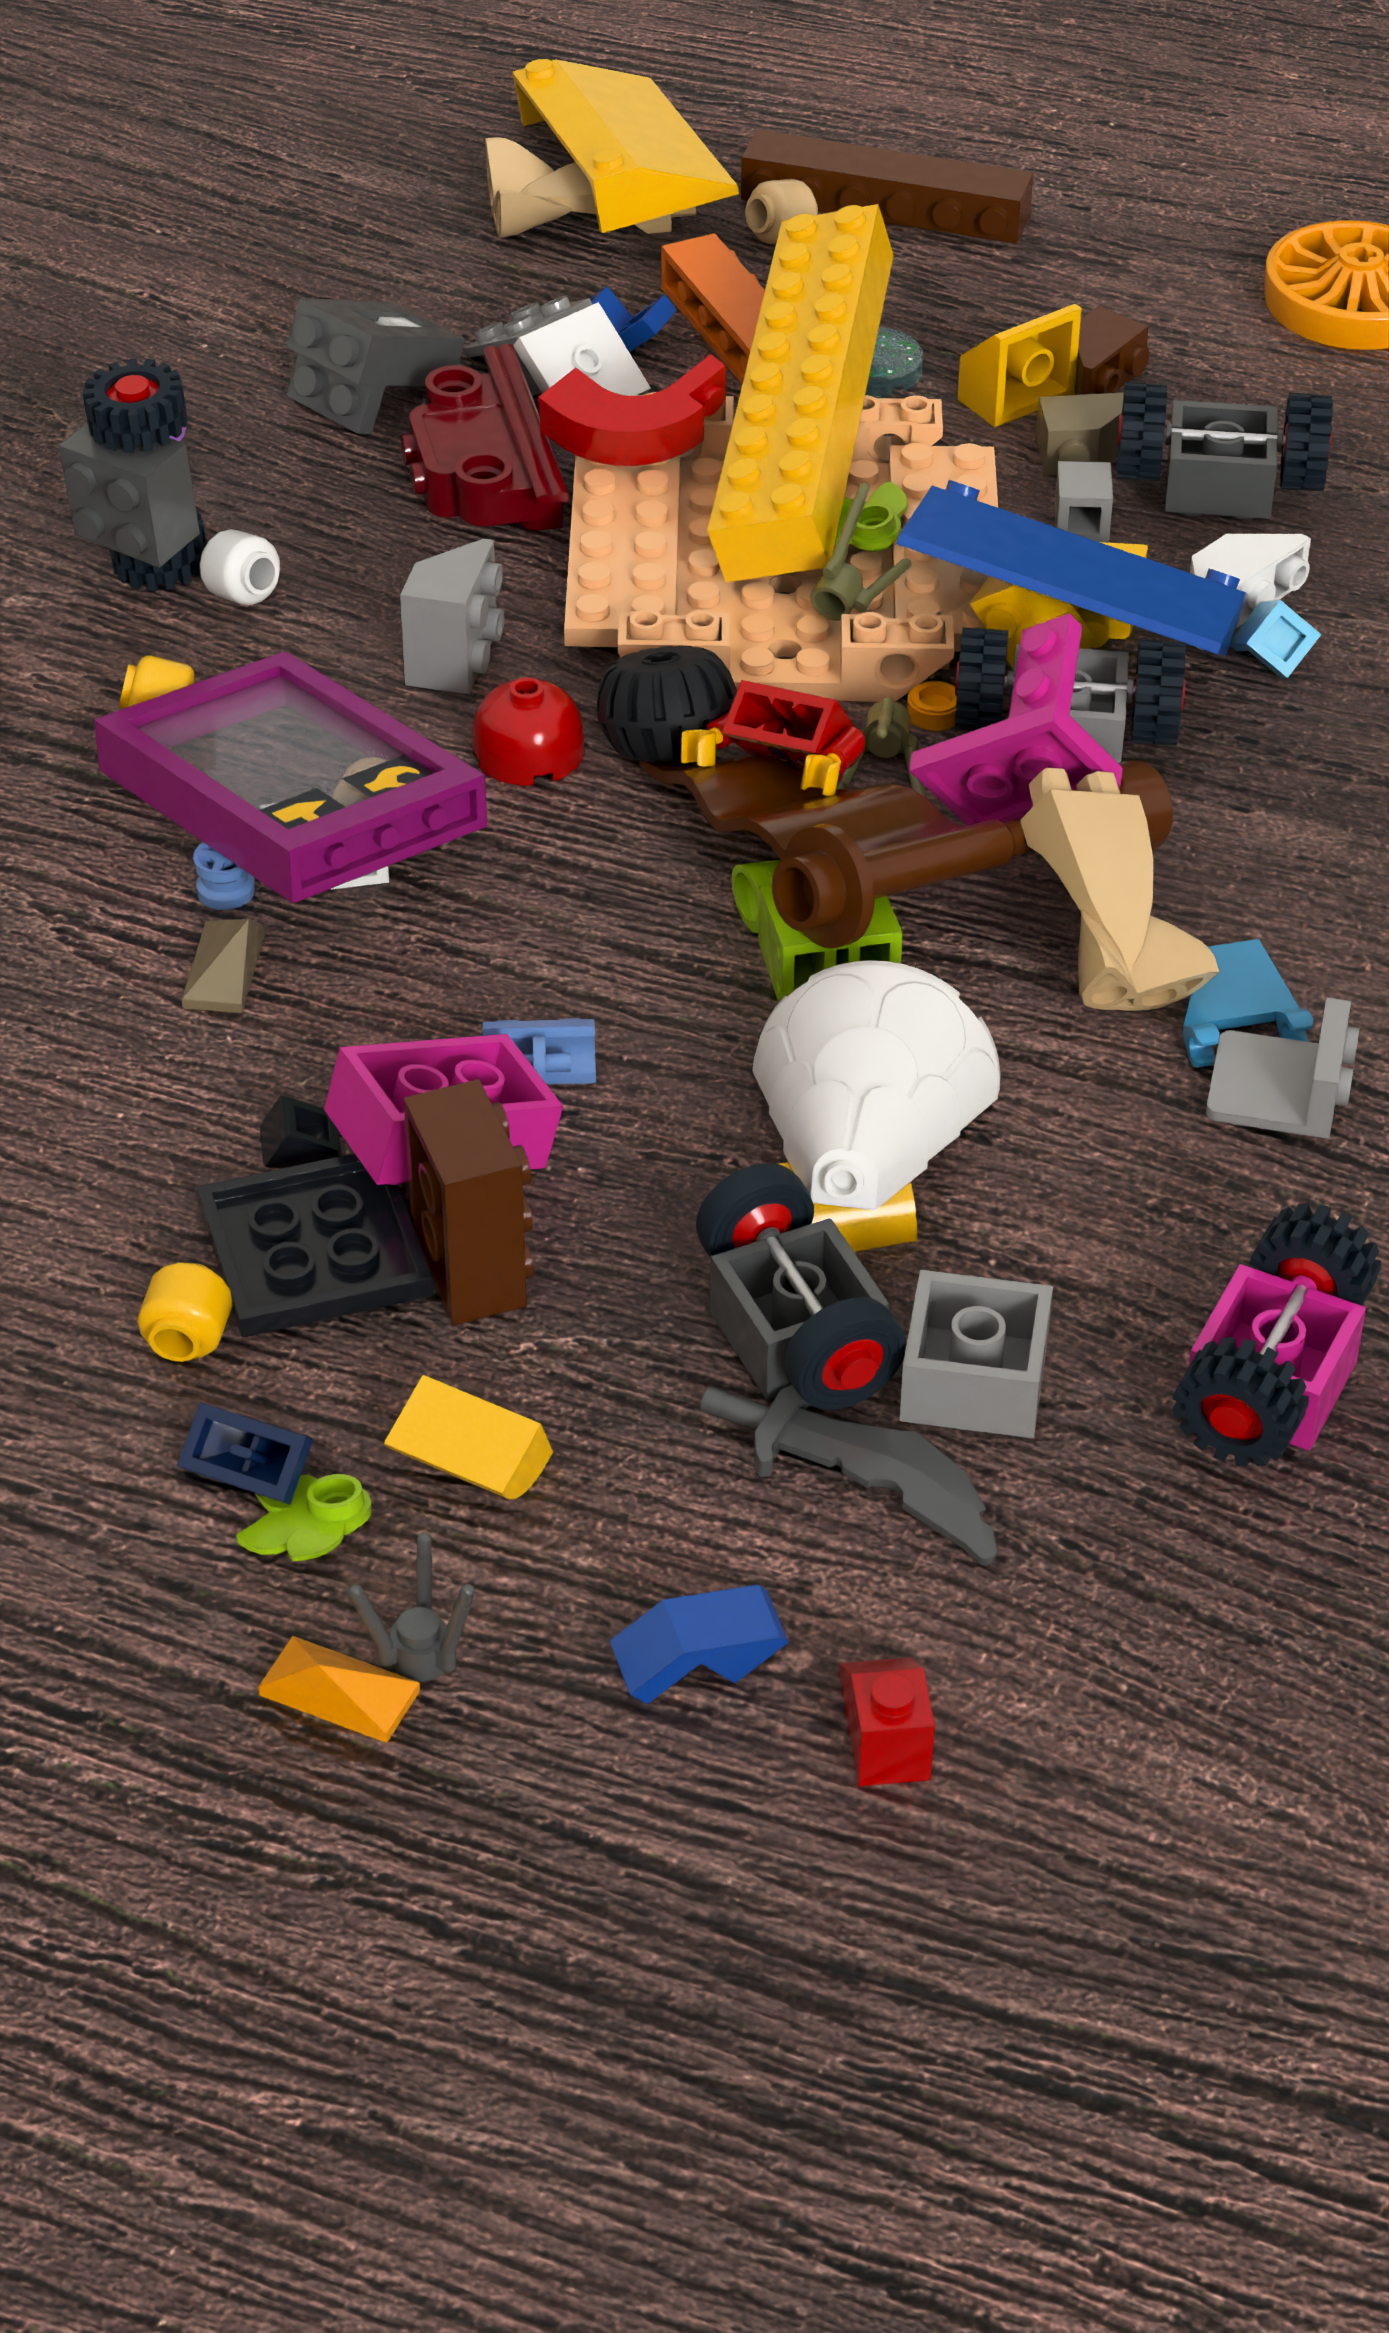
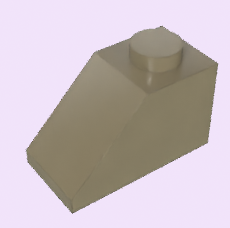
[1035,393,1124,475]

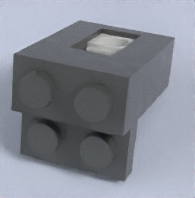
[286,298,465,434]

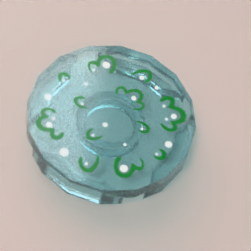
[865,327,923,397]

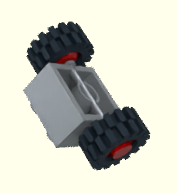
[955,627,1186,763]

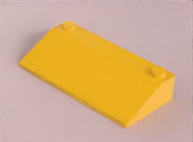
[512,59,739,233]

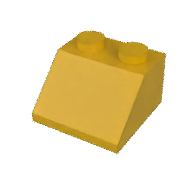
[957,304,1082,428]

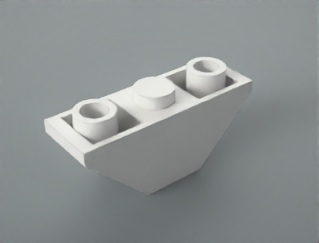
[1190,534,1311,651]

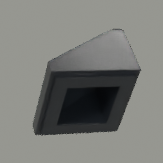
[260,1095,341,1168]

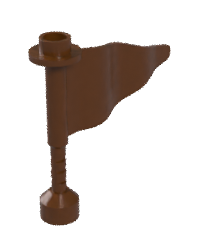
[639,755,1173,948]

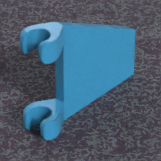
[1183,939,1313,1068]

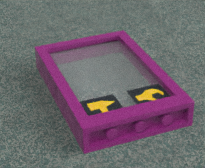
[94,651,487,904]

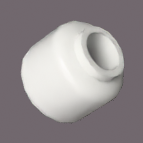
[200,529,280,605]

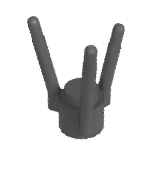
[349,1532,475,1682]

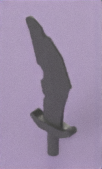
[700,1384,998,1566]

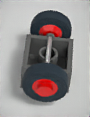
[696,1163,906,1409]

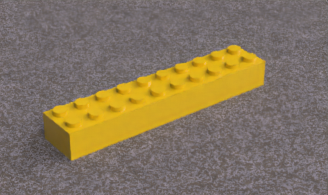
[707,204,894,582]

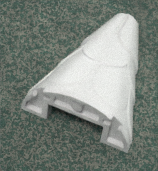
[752,960,1000,1210]

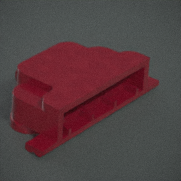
[400,344,569,531]

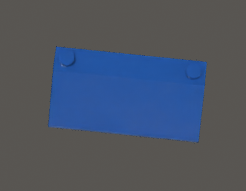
[896,480,1248,657]

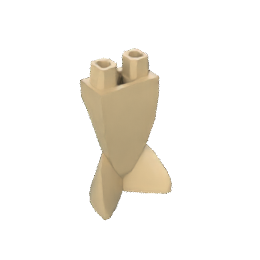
[485,137,696,238]
[1020,768,1219,1011]

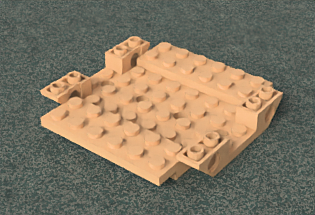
[564,392,998,702]

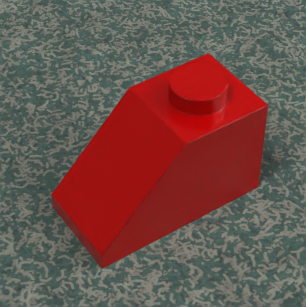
[839,1657,935,1787]

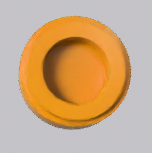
[907,681,957,731]

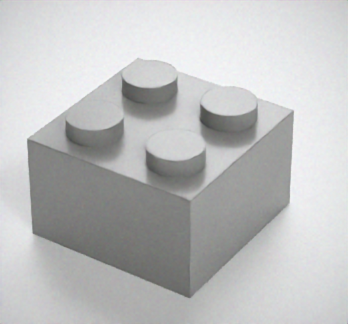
[899,1270,1053,1438]

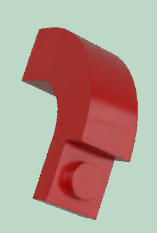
[538,354,726,466]

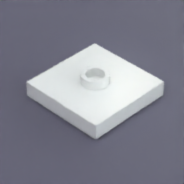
[513,302,651,396]

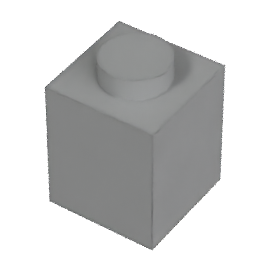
[1054,461,1113,543]

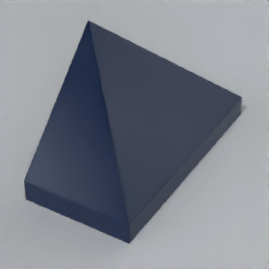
[177,1402,314,1505]

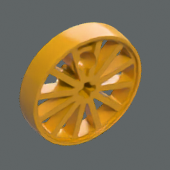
[1264,220,1389,350]

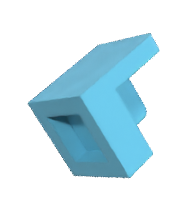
[1230,600,1321,678]

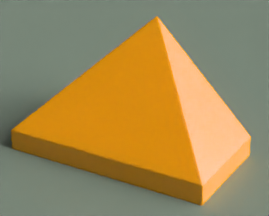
[258,1636,420,1743]

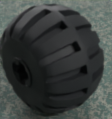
[596,645,737,762]

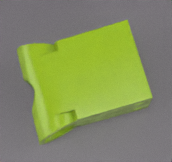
[731,859,902,1003]

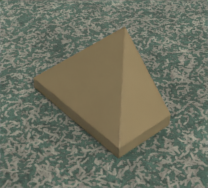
[182,919,265,1013]

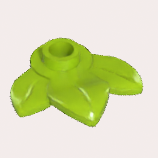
[834,481,908,552]
[236,1474,372,1561]

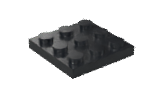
[197,1153,434,1338]

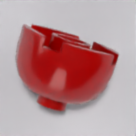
[472,677,585,786]

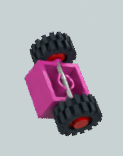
[1172,1203,1381,1467]

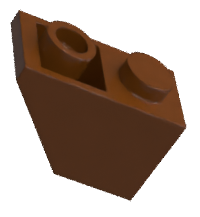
[1075,305,1150,395]

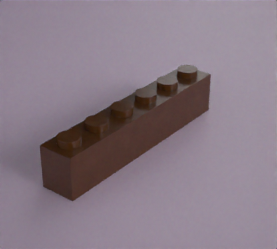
[741,129,1033,244]

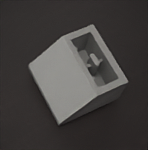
[400,538,504,694]

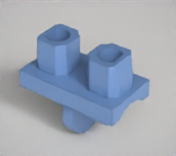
[483,1018,596,1085]

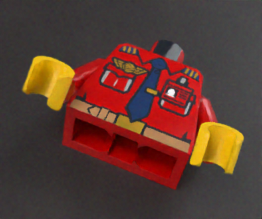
[681,680,865,796]

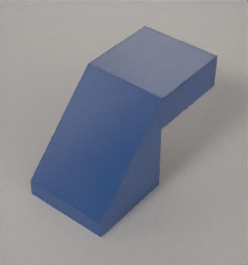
[590,286,677,353]
[610,1584,789,1704]

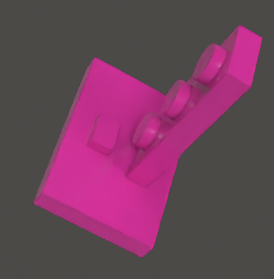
[909,613,1123,825]

